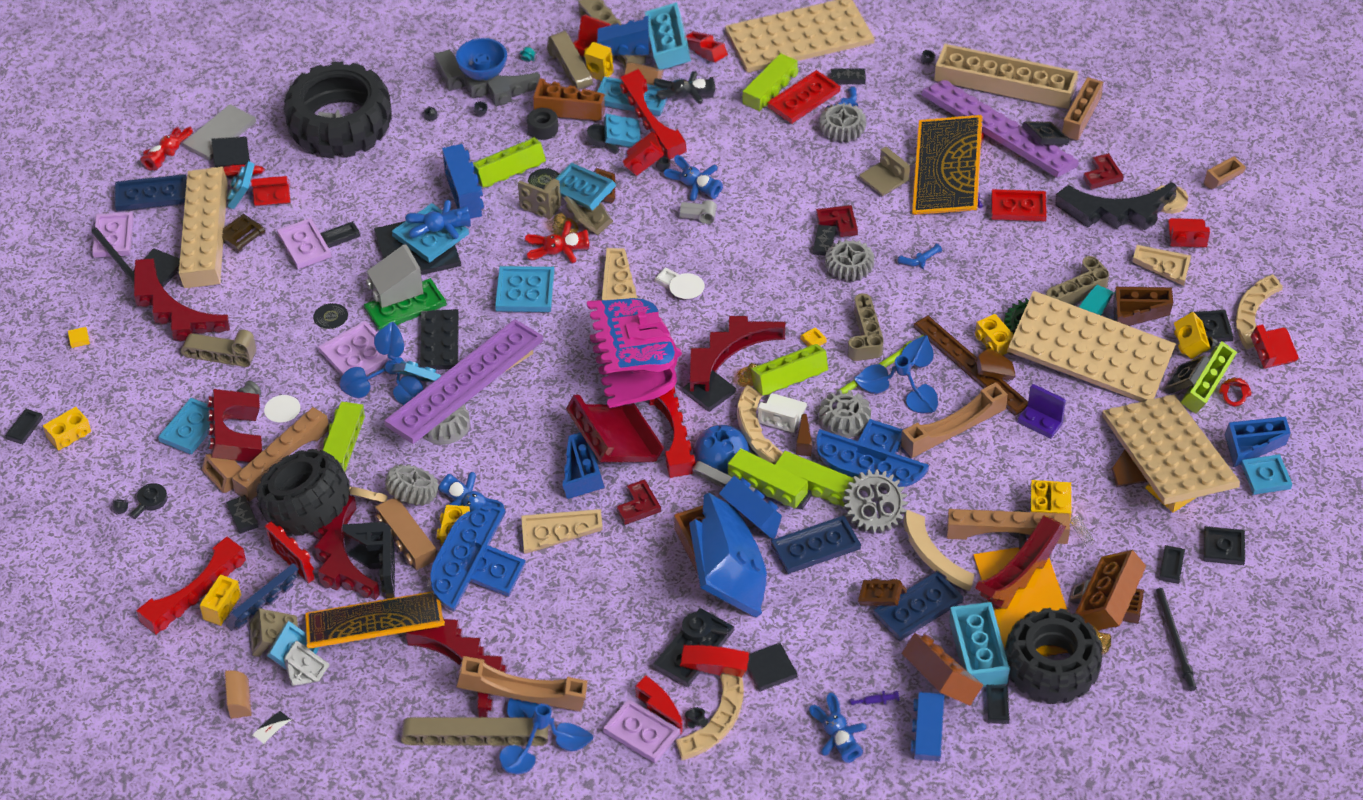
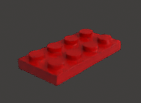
[767,70,841,124]

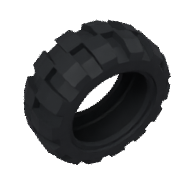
[284,62,392,158]

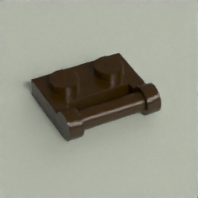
[222,214,266,253]

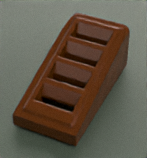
[796,414,812,457]
[1123,588,1144,624]

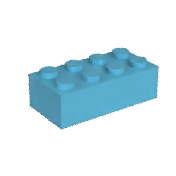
[645,2,691,69]
[949,602,1010,687]

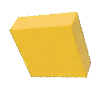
[68,327,90,348]
[800,327,827,347]

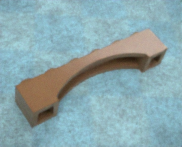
[901,383,1008,458]
[232,407,329,502]
[947,509,1070,544]
[457,656,588,712]

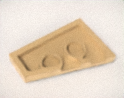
[1133,245,1191,286]

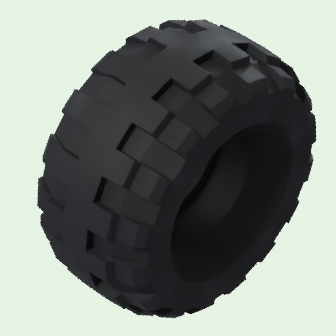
[256,449,350,536]
[1005,608,1103,704]

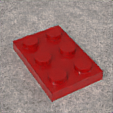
[991,189,1047,222]
[265,522,315,584]

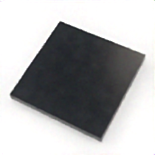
[374,221,462,275]

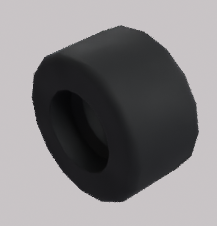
[527,108,559,140]

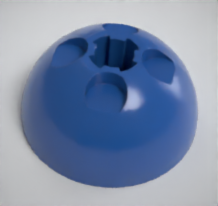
[456,38,507,81]
[693,425,750,475]

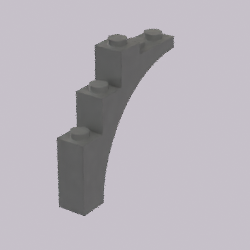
[434,49,541,107]

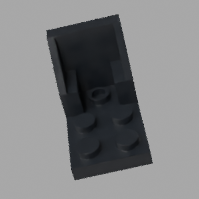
[342,522,395,599]

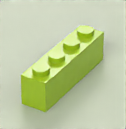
[742,53,799,112]
[473,138,546,188]
[1180,341,1237,414]
[751,344,828,395]
[323,401,365,471]
[728,448,808,509]
[775,451,854,507]

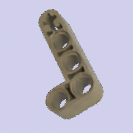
[547,31,593,90]
[1046,256,1109,305]
[848,293,884,361]
[181,329,257,367]

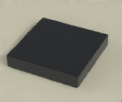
[1022,121,1070,145]
[211,136,250,168]
[133,248,180,288]
[1189,310,1234,342]
[1164,355,1210,395]
[682,370,736,412]
[1203,526,1245,565]
[747,643,798,692]

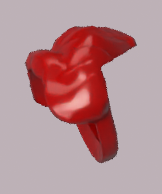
[1219,377,1251,407]

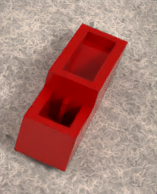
[686,31,728,62]
[680,645,749,678]
[635,675,683,735]

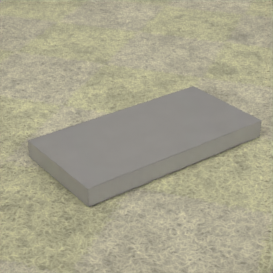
[183,104,256,161]

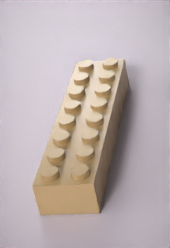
[934,44,1079,109]
[179,167,228,288]

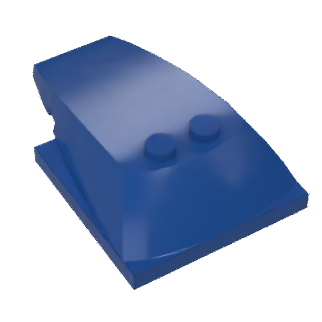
[689,493,767,617]

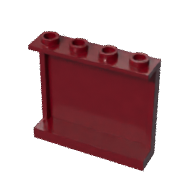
[566,395,664,462]

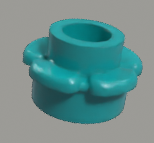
[520,47,536,62]

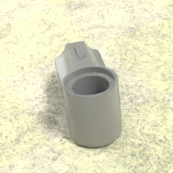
[680,200,717,224]

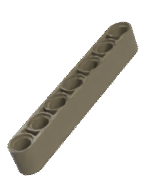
[401,717,549,746]

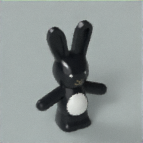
[653,71,716,104]

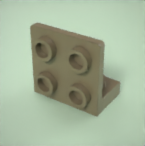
[859,146,910,196]
[517,178,561,219]
[564,196,614,235]
[249,608,298,657]

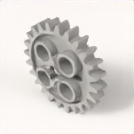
[842,469,908,534]

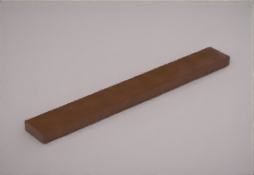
[914,315,1028,416]

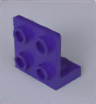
[1017,384,1066,439]

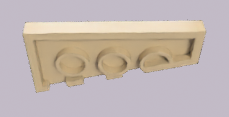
[602,248,638,300]
[521,509,603,554]

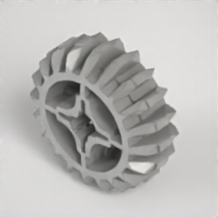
[819,103,866,143]
[825,239,874,282]
[385,464,439,506]

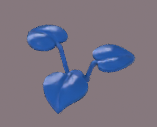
[340,322,424,405]
[855,335,938,413]
[499,698,594,774]

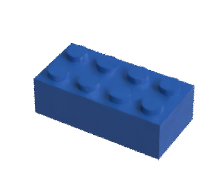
[442,144,484,219]

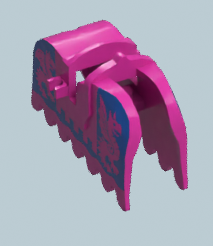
[587,298,682,408]

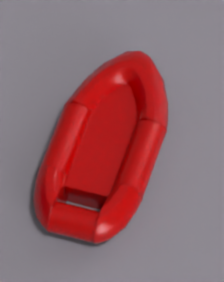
[223,165,265,176]

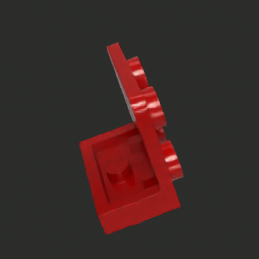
[573,15,611,56]
[623,132,664,176]
[1168,218,1210,247]
[1250,324,1299,369]

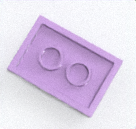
[92,212,134,258]
[277,218,332,269]
[603,699,680,763]

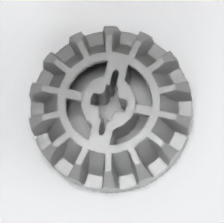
[819,390,871,438]
[423,404,470,445]

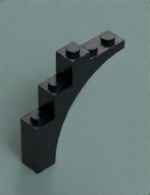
[1055,182,1177,230]

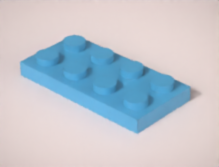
[597,76,667,116]
[556,162,616,211]

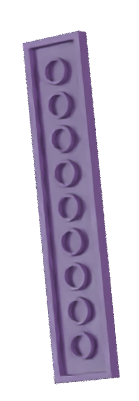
[922,80,1079,178]
[384,319,543,444]

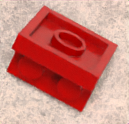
[251,176,291,206]

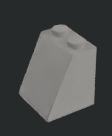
[365,244,423,308]

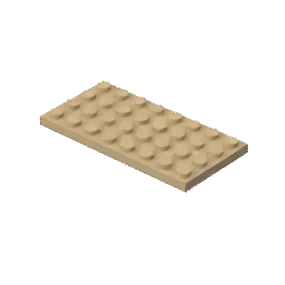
[725,0,875,73]
[1007,291,1176,402]
[1102,395,1240,505]

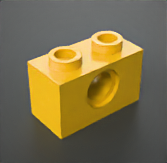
[584,42,614,81]
[1174,312,1211,359]

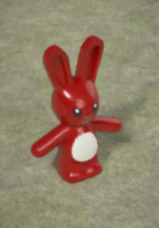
[140,126,193,171]
[525,221,589,263]

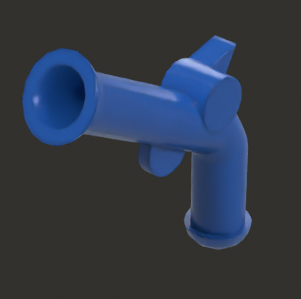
[827,86,858,108]
[897,243,942,270]

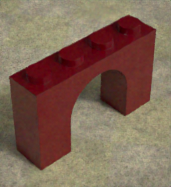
[207,389,262,462]

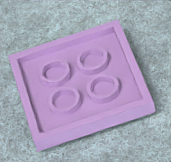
[318,321,390,376]

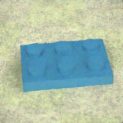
[158,398,210,455]

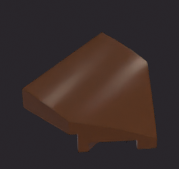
[974,348,1016,380]
[1112,449,1148,487]

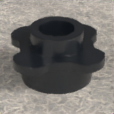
[685,707,708,729]

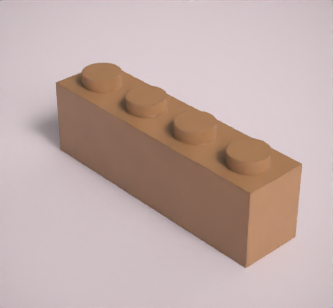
[1062,77,1104,140]
[375,497,437,571]

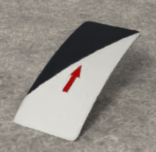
[253,711,292,744]

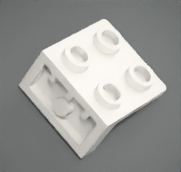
[758,393,807,433]

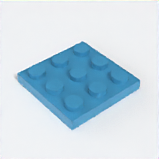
[392,203,469,262]
[495,266,555,312]

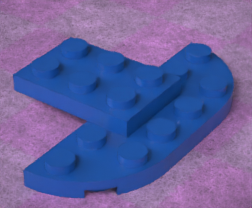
[816,419,929,488]
[431,506,526,612]

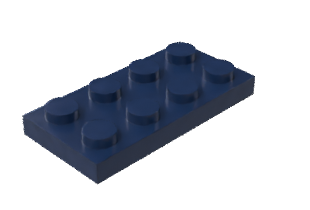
[115,174,187,211]
[771,515,861,574]
[226,563,299,631]
[874,571,964,642]

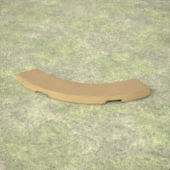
[1236,274,1283,350]
[737,385,783,465]
[904,510,974,591]
[676,673,744,760]

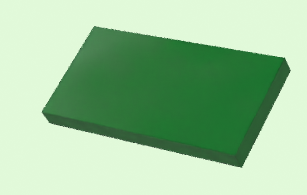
[364,278,447,331]

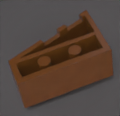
[1113,286,1173,326]

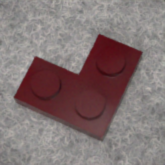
[1083,153,1124,190]
[816,205,858,237]
[617,479,661,525]

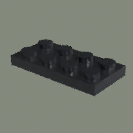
[420,309,459,370]
[653,608,734,687]

